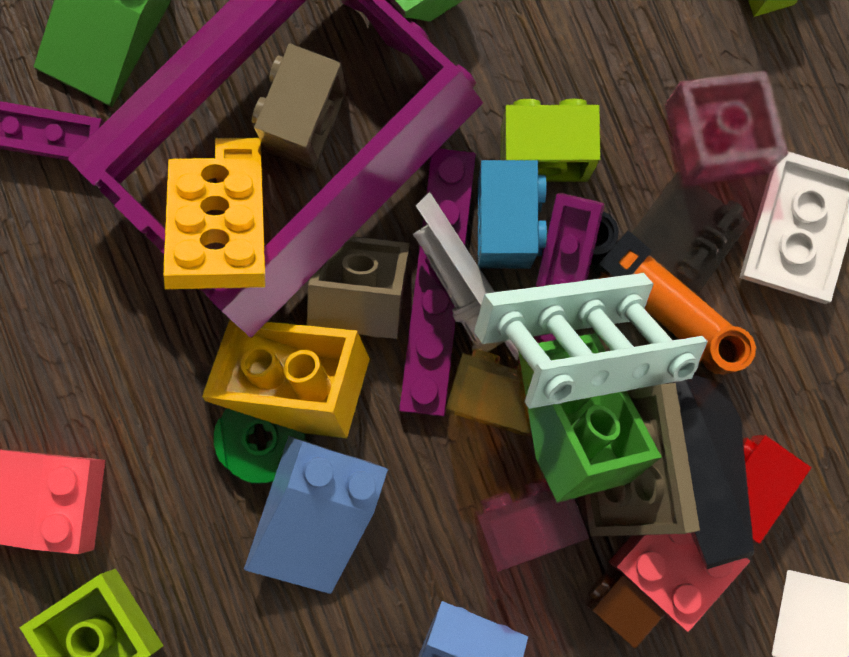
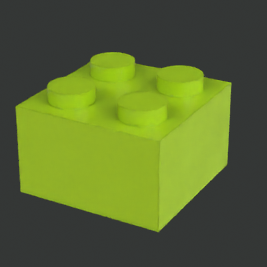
[500,99,600,182]
[19,569,164,657]

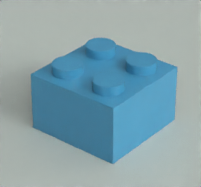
[478,160,547,269]

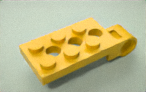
[163,138,265,289]

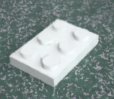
[739,149,849,304]

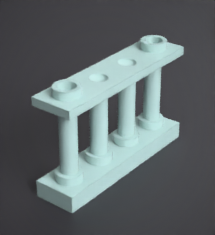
[474,273,708,409]

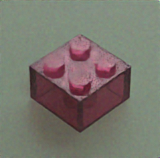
[665,70,788,186]
[474,477,589,572]

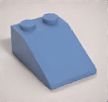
[244,436,388,594]

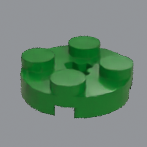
[214,408,307,483]

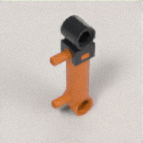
[591,211,756,375]

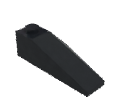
[638,375,754,569]

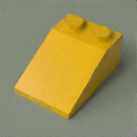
[202,319,370,438]

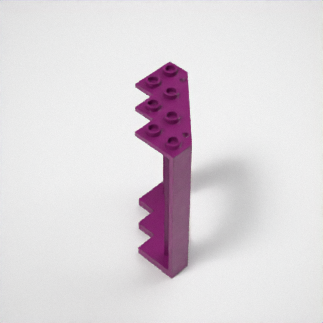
[68,0,483,338]

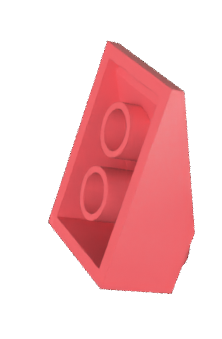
[0,449,105,554]

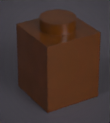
[587,571,666,649]

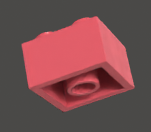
[609,533,750,632]

